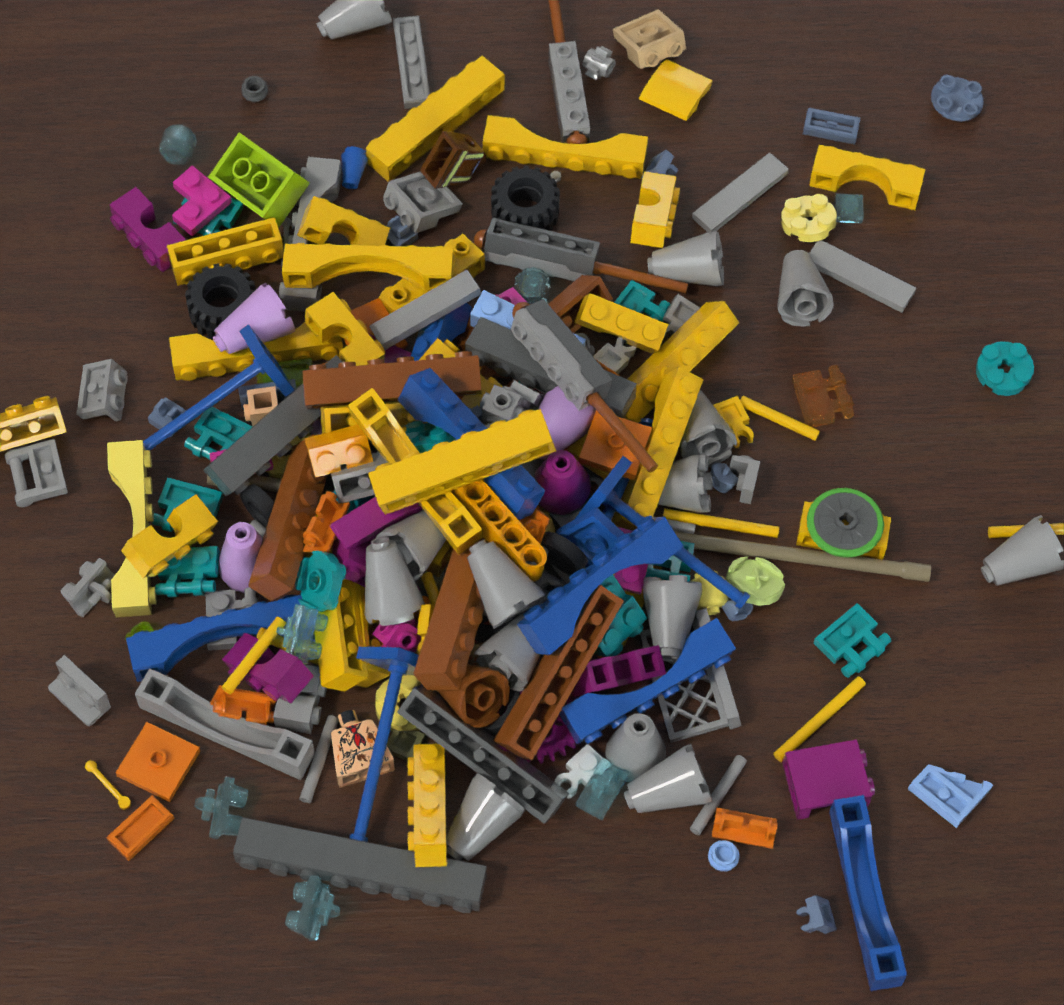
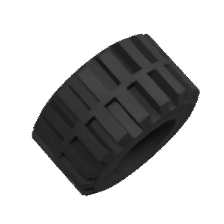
[491,166,560,231]
[185,263,256,340]

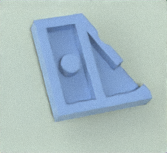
[908,764,993,828]

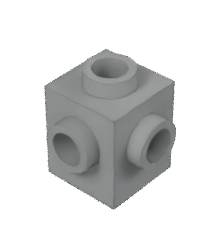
[479,384,524,425]

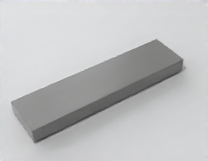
[393,16,430,109]
[692,152,789,232]
[809,240,916,313]
[369,270,482,350]

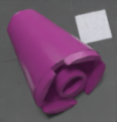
[533,450,591,515]

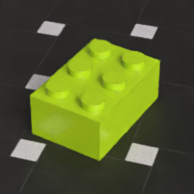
[208,132,310,228]

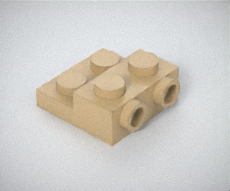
[613,9,686,69]

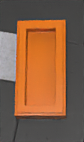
[106,795,174,861]

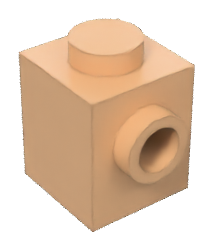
[243,386,278,427]

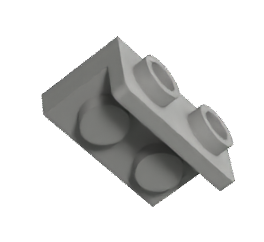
[76,359,128,421]
[48,655,111,727]

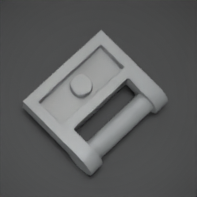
[5,439,68,507]

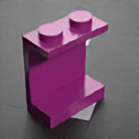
[782,739,875,820]

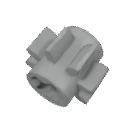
[583,46,615,80]

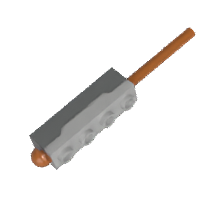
[548,0,590,144]
[474,218,688,294]
[511,299,658,473]

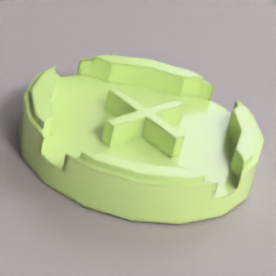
[726,556,785,606]

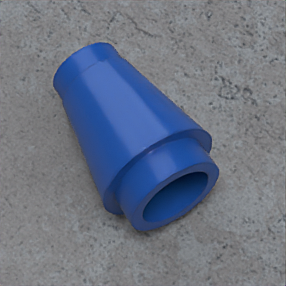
[341,147,368,189]

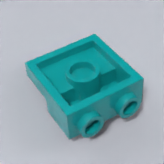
[594,575,648,657]

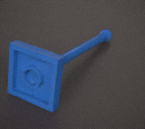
[143,324,295,450]
[556,418,653,568]
[574,456,750,609]
[349,647,419,842]

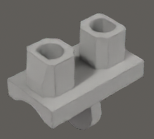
[61,558,115,617]

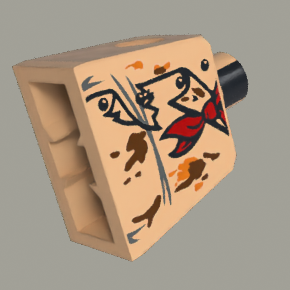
[331,710,395,788]

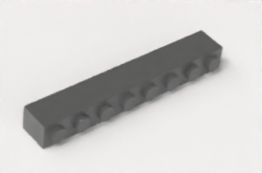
[233,817,487,913]

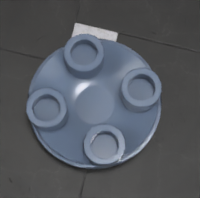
[931,75,984,121]

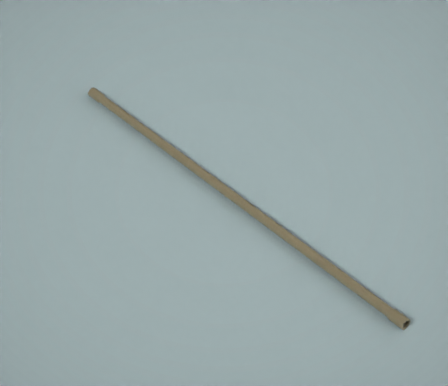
[207,475,931,582]

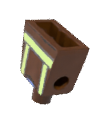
[420,131,486,189]

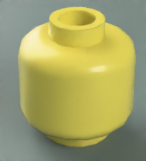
[691,571,729,615]

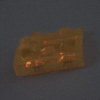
[792,365,854,427]

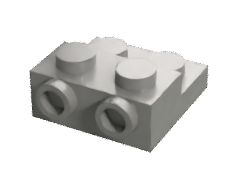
[383,172,462,233]

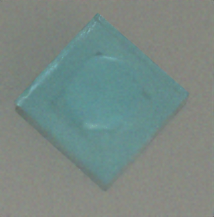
[835,194,864,223]

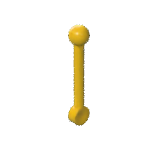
[85,760,131,810]

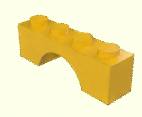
[809,145,925,210]

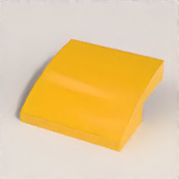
[639,59,713,121]

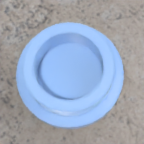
[708,840,739,872]

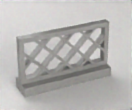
[640,608,742,743]

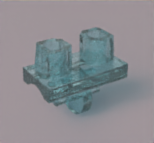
[276,604,328,664]
[575,758,630,820]
[195,776,248,839]
[285,875,340,941]

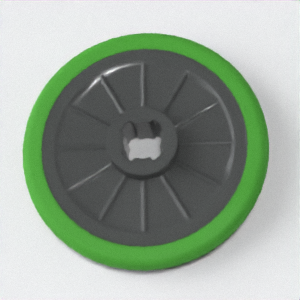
[807,488,884,558]

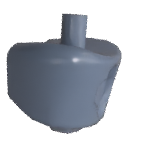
[710,463,738,493]
[722,600,753,621]

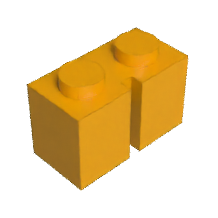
[304,424,373,478]

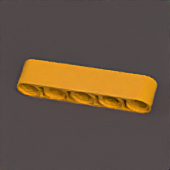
[451,479,547,582]

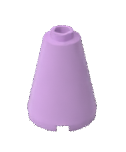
[213,283,295,354]
[538,386,595,460]
[219,522,263,593]

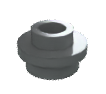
[241,76,268,102]

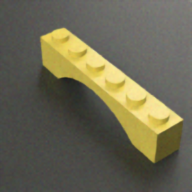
[107,440,157,618]

